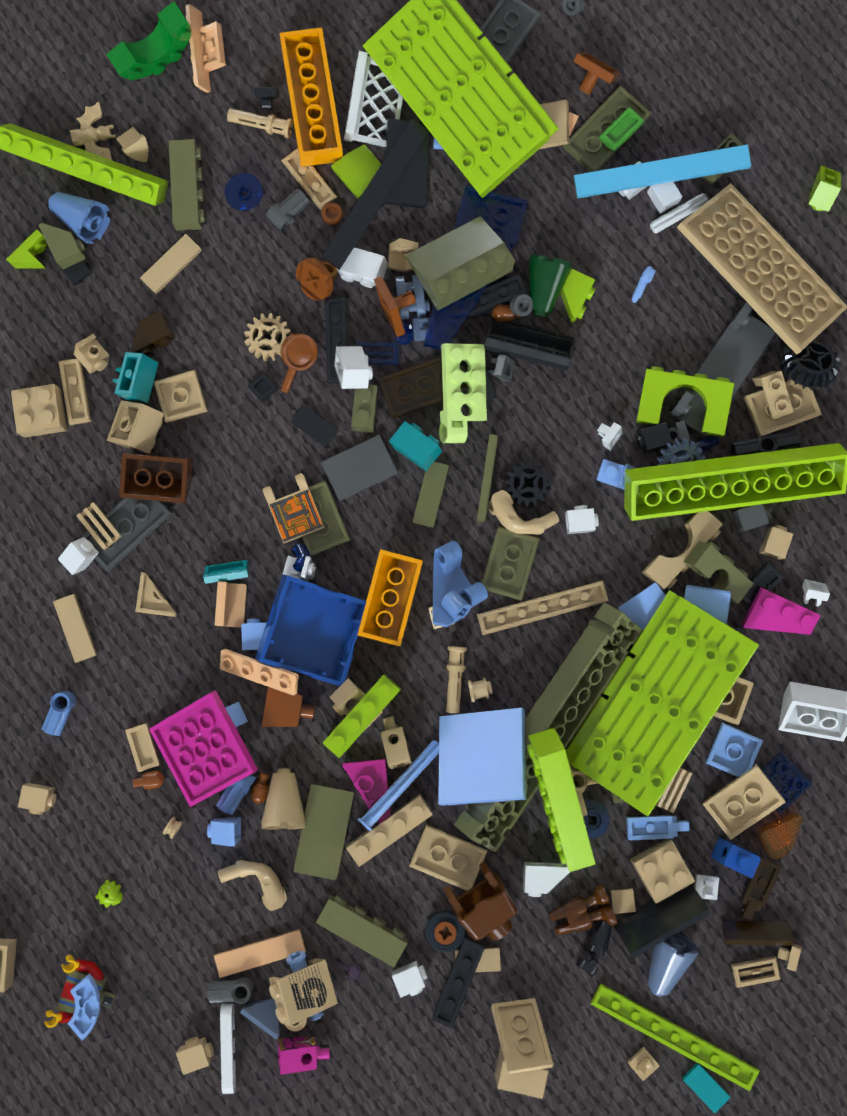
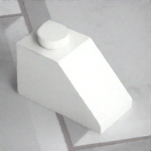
[523,862,570,897]

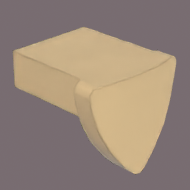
[116,127,148,162]

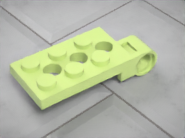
[439,343,487,443]

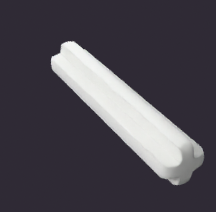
[650,193,708,233]

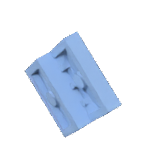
[618,582,666,630]
[684,585,731,625]

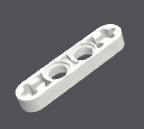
[220,1003,236,1094]

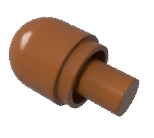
[492,304,520,322]
[132,770,165,790]
[250,772,270,804]

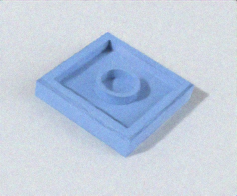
[705,722,763,777]

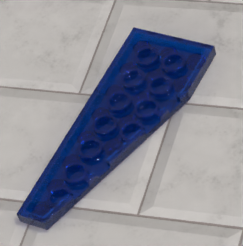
[424,185,528,350]

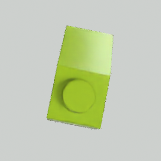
[809,165,841,212]

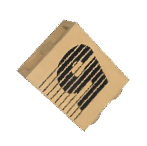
[269,958,338,1026]

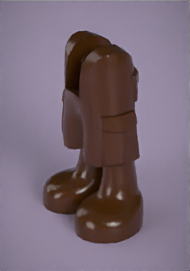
[548,884,618,935]

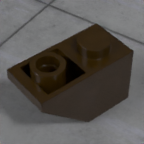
[131,310,175,356]

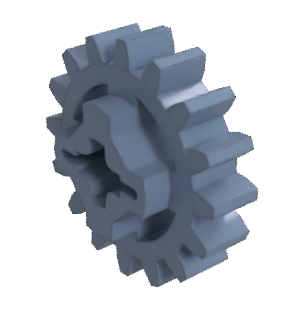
[657,438,705,466]

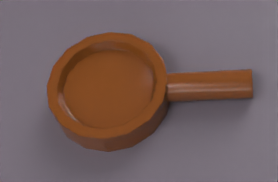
[280,333,318,393]

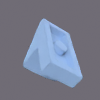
[596,459,634,490]

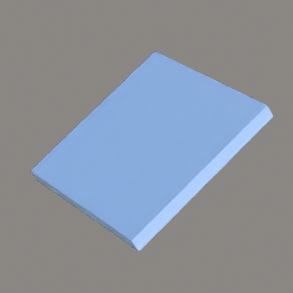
[438,708,526,806]

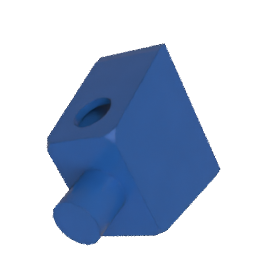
[710,837,761,878]

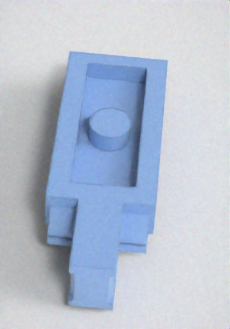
[626,815,689,840]

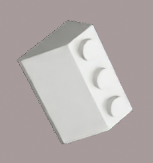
[778,682,847,741]

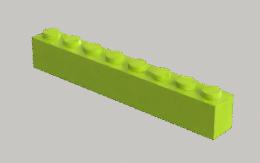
[0,123,169,206]

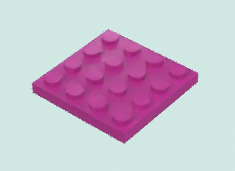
[149,690,258,807]

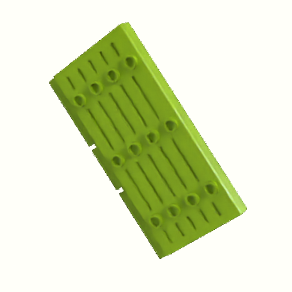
[363,0,559,198]
[565,590,759,816]

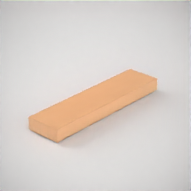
[214,929,306,978]

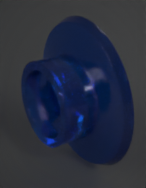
[225,173,263,211]

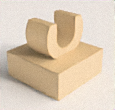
[777,944,802,972]
[627,1047,660,1081]

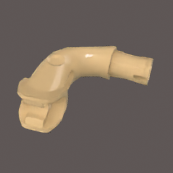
[488,490,559,535]
[218,860,287,911]

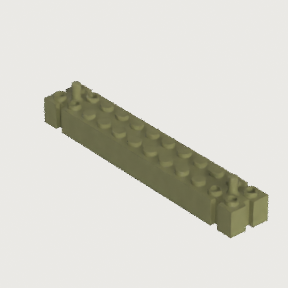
[454,602,643,852]

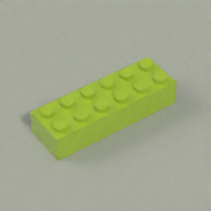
[527,728,595,872]

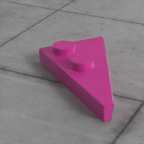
[343,759,391,824]

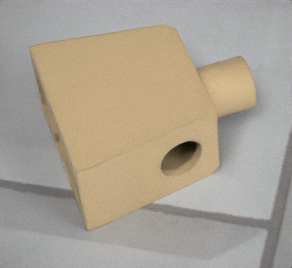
[381,716,412,770]

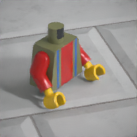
[44,955,116,1028]

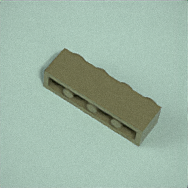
[169,139,205,231]
[316,895,408,967]

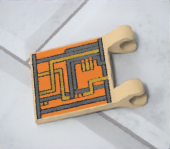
[262,473,324,544]

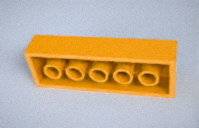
[280,28,343,167]

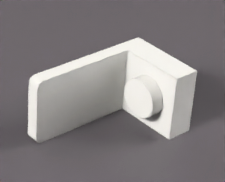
[282,556,316,582]

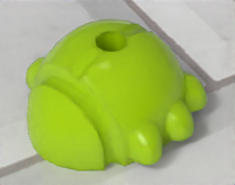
[96,879,122,908]

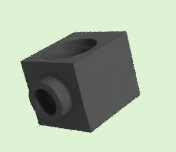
[732,504,770,533]

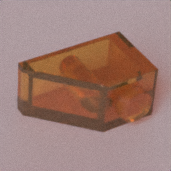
[756,812,803,859]

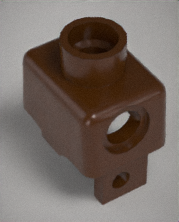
[444,861,517,940]

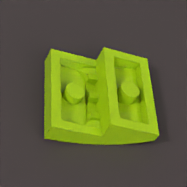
[331,144,382,200]

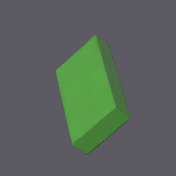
[599,106,644,153]

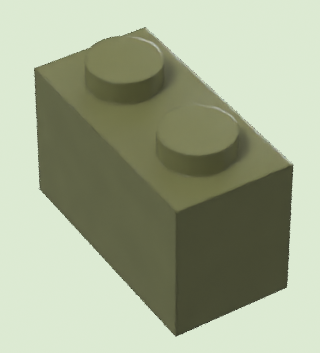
[351,385,378,433]

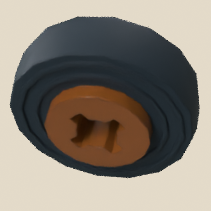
[426,911,465,952]

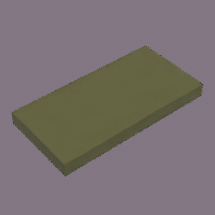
[563,85,651,172]
[293,783,354,881]

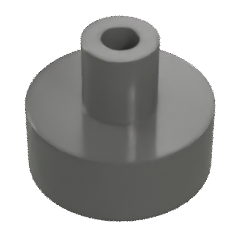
[562,0,585,16]
[510,294,533,316]

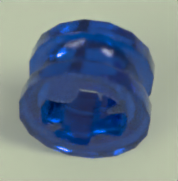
[394,323,414,345]

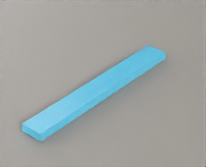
[574,145,751,199]

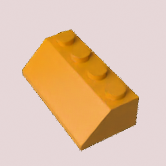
[357,549,423,646]

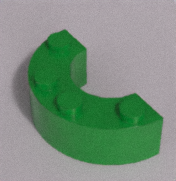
[106,1,191,81]

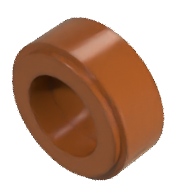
[321,202,343,225]

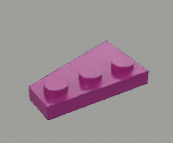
[741,587,821,635]

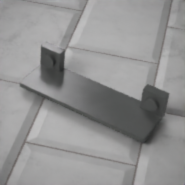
[669,302,776,437]

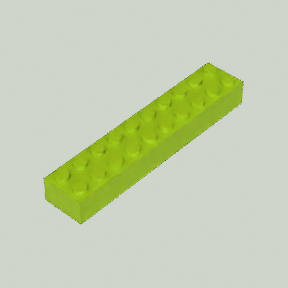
[624,443,847,521]

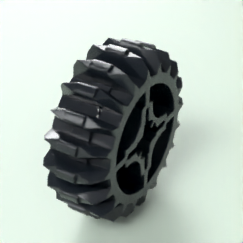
[780,338,841,391]

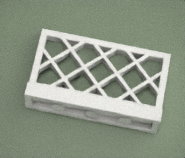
[343,51,403,147]

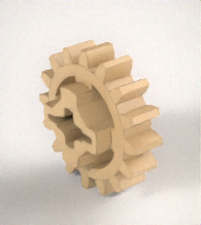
[244,313,291,361]

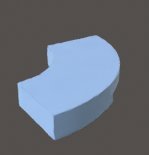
[67,973,100,1041]

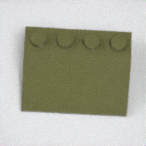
[405,216,515,311]

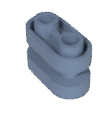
[395,275,430,320]

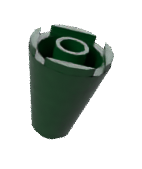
[529,255,572,317]

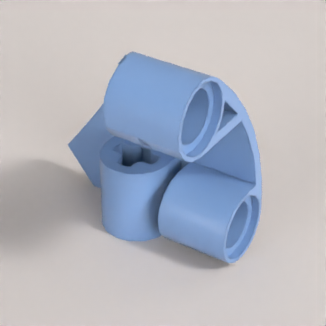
[433,540,488,627]

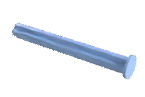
[357,740,439,832]

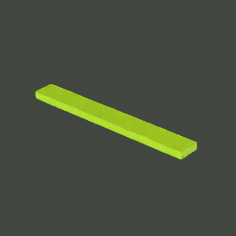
[590,983,760,1091]

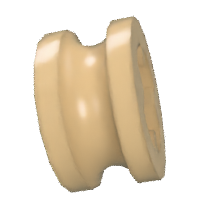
[162,816,183,839]

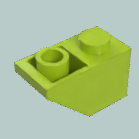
[560,269,596,323]

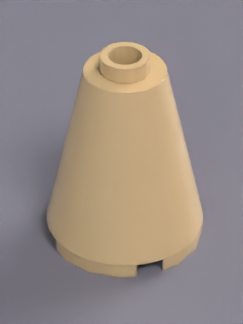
[261,768,306,830]

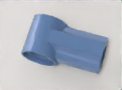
[41,691,76,736]
[216,775,256,815]

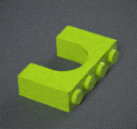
[636,366,734,437]
[323,674,401,758]

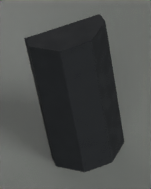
[484,317,575,371]

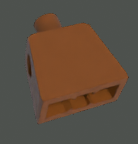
[262,687,315,727]

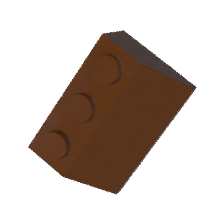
[119,453,193,503]

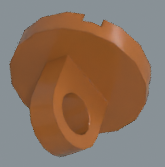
[296,258,338,301]

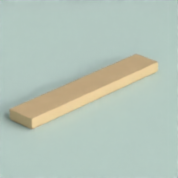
[477,581,609,635]

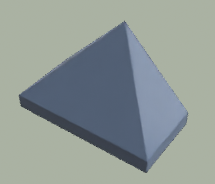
[240,999,282,1040]

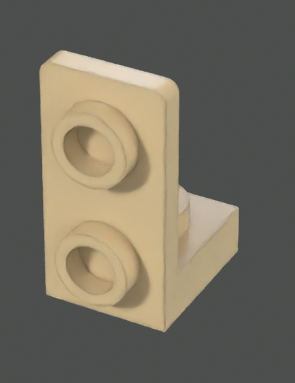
[752,371,793,419]

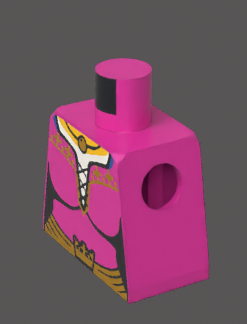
[278,1037,330,1075]

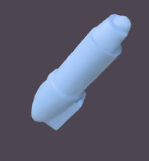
[632,266,656,303]

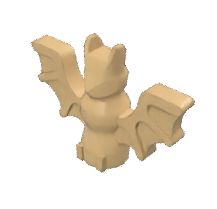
[70,102,116,160]

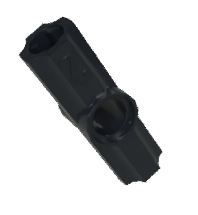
[731,431,801,456]

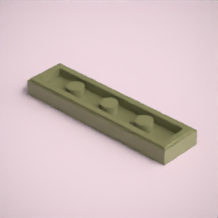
[476,434,498,523]

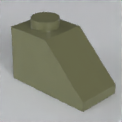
[38,223,86,269]

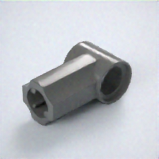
[266,188,310,232]
[207,977,255,1004]

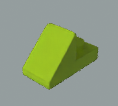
[6,230,47,268]

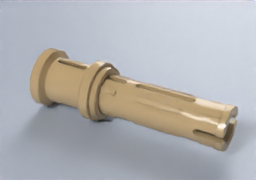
[227,108,293,139]
[446,646,467,713]

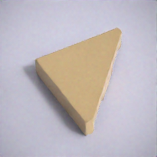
[135,572,177,617]

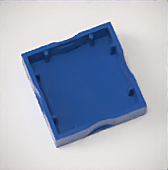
[255,574,366,686]

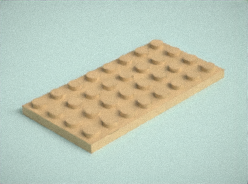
[677,183,847,354]

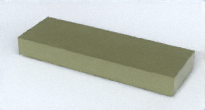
[412,462,449,528]

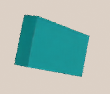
[203,560,249,584]
[682,1063,731,1113]

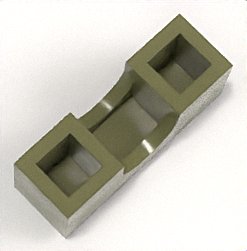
[684,541,754,604]

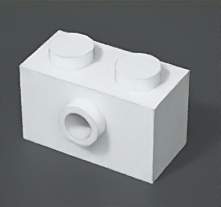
[336,248,388,288]
[334,346,373,389]

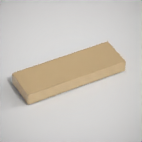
[281,148,337,210]
[140,234,202,294]
[59,358,92,425]
[53,594,97,663]

